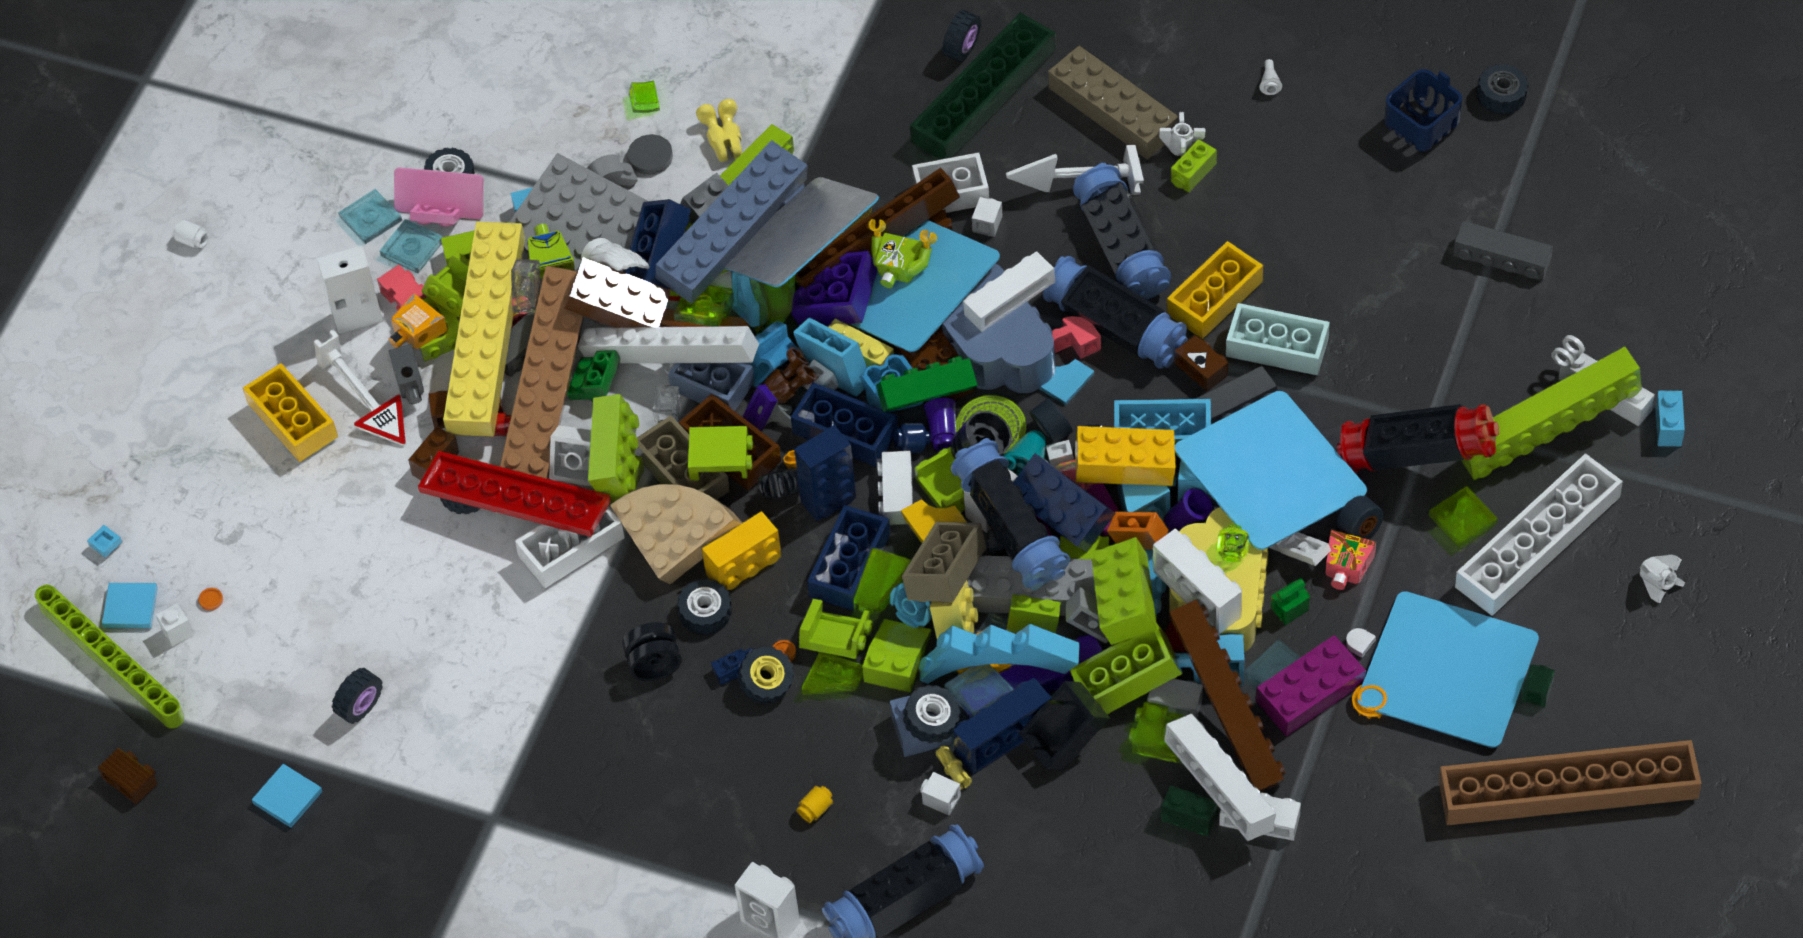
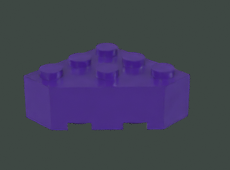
[789,251,878,326]

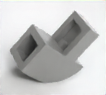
[587,154,638,186]

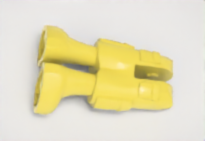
[696,99,742,162]

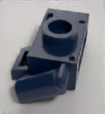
[711,648,753,685]

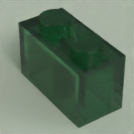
[1161,785,1218,837]

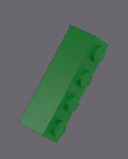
[875,356,977,412]

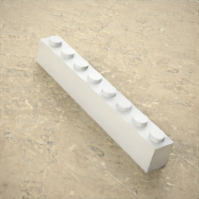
[577,326,759,363]

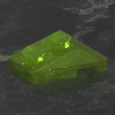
[801,652,863,695]

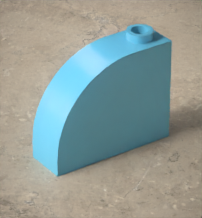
[793,318,867,396]

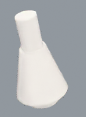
[1260,59,1282,95]

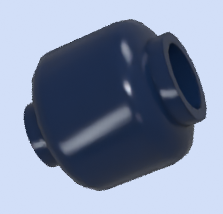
[894,423,930,453]

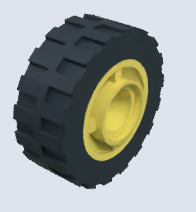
[738,646,794,704]

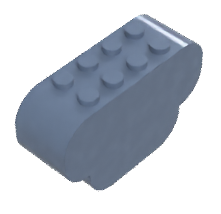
[942,263,1056,393]

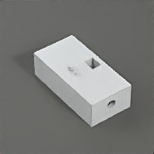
[317,245,383,334]

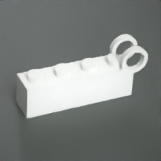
[1551,335,1655,427]

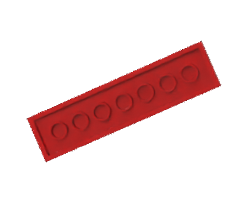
[418,451,611,537]

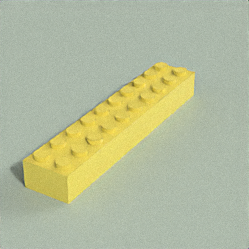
[443,221,525,437]

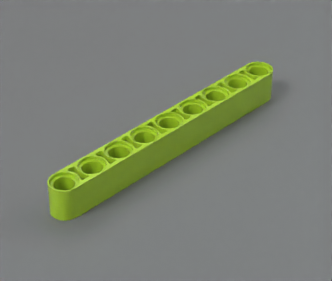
[35,584,185,728]

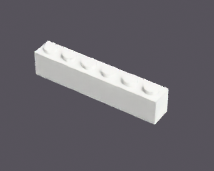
[1164,714,1276,841]

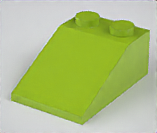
[862,619,932,693]

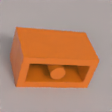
[1107,512,1169,550]

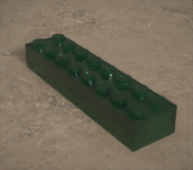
[910,12,1056,160]

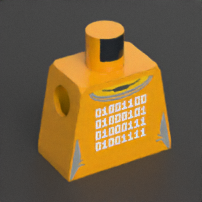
[388,293,447,349]

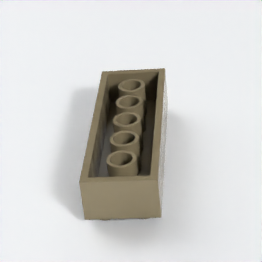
[1048,46,1178,160]

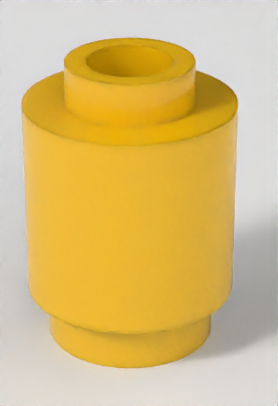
[796,786,833,823]

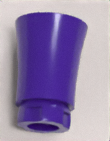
[924,398,957,452]
[1163,488,1213,532]

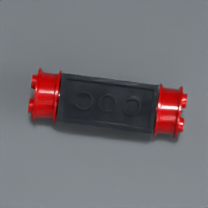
[1337,404,1499,473]

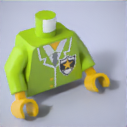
[869,219,937,288]

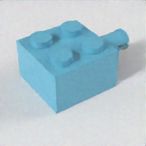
[1175,633,1245,686]

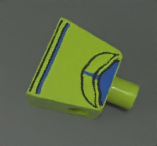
[528,224,575,281]

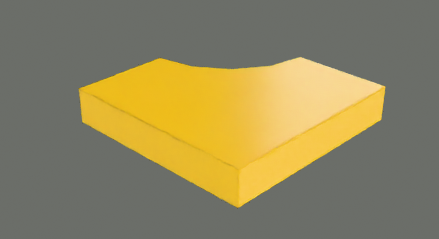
[901,499,967,543]

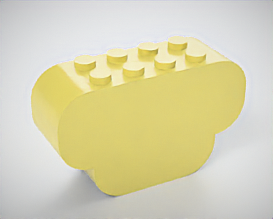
[1170,507,1268,652]

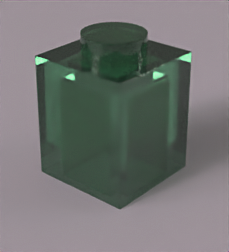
[1521,664,1555,707]

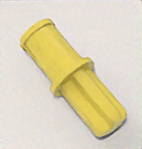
[936,745,972,790]

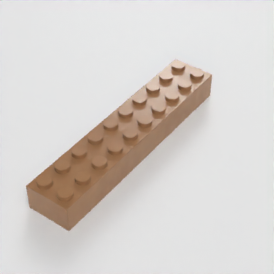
[500,266,585,479]
[1439,740,1702,825]

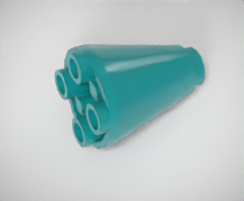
[1002,430,1046,476]

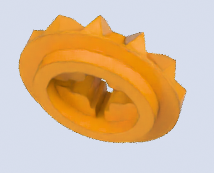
[1352,685,1387,719]

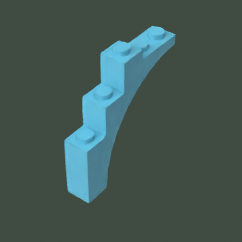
[919,624,1079,684]

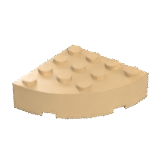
[610,484,742,584]

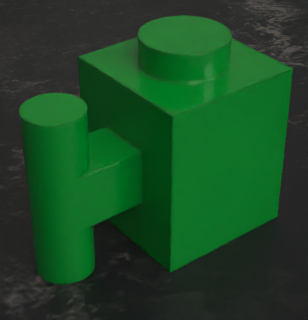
[1271,578,1310,625]

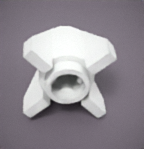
[1159,112,1205,156]
[1640,555,1685,603]

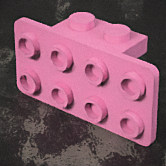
[394,167,484,227]

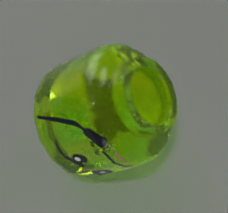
[1216,524,1250,562]

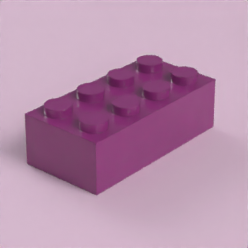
[1255,635,1366,736]

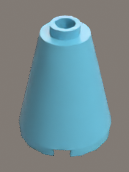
[890,583,932,628]

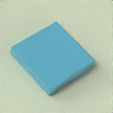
[102,583,158,628]
[252,764,323,828]

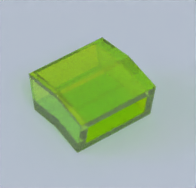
[628,80,660,113]

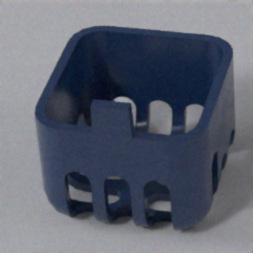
[1384,69,1462,152]

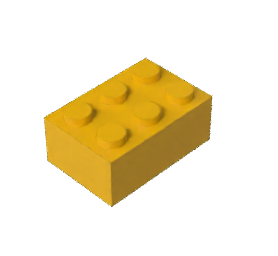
[702,511,782,590]

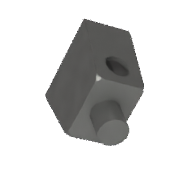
[389,344,424,405]

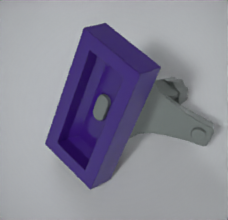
[742,385,793,432]

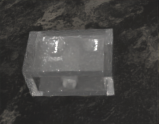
[511,259,540,314]

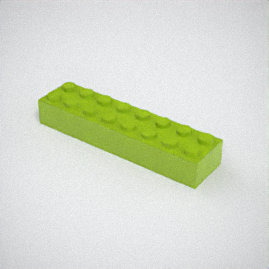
[1461,347,1642,480]

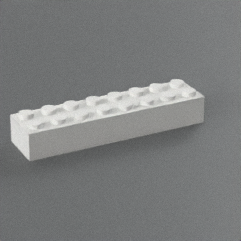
[1455,454,1623,616]

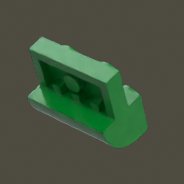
[567,350,621,403]

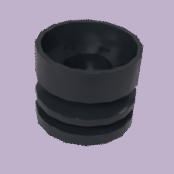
[950,411,1012,459]

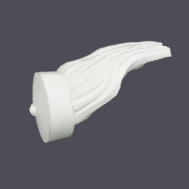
[581,238,649,271]

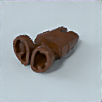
[752,347,817,404]

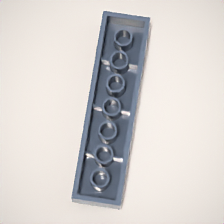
[655,140,808,304]

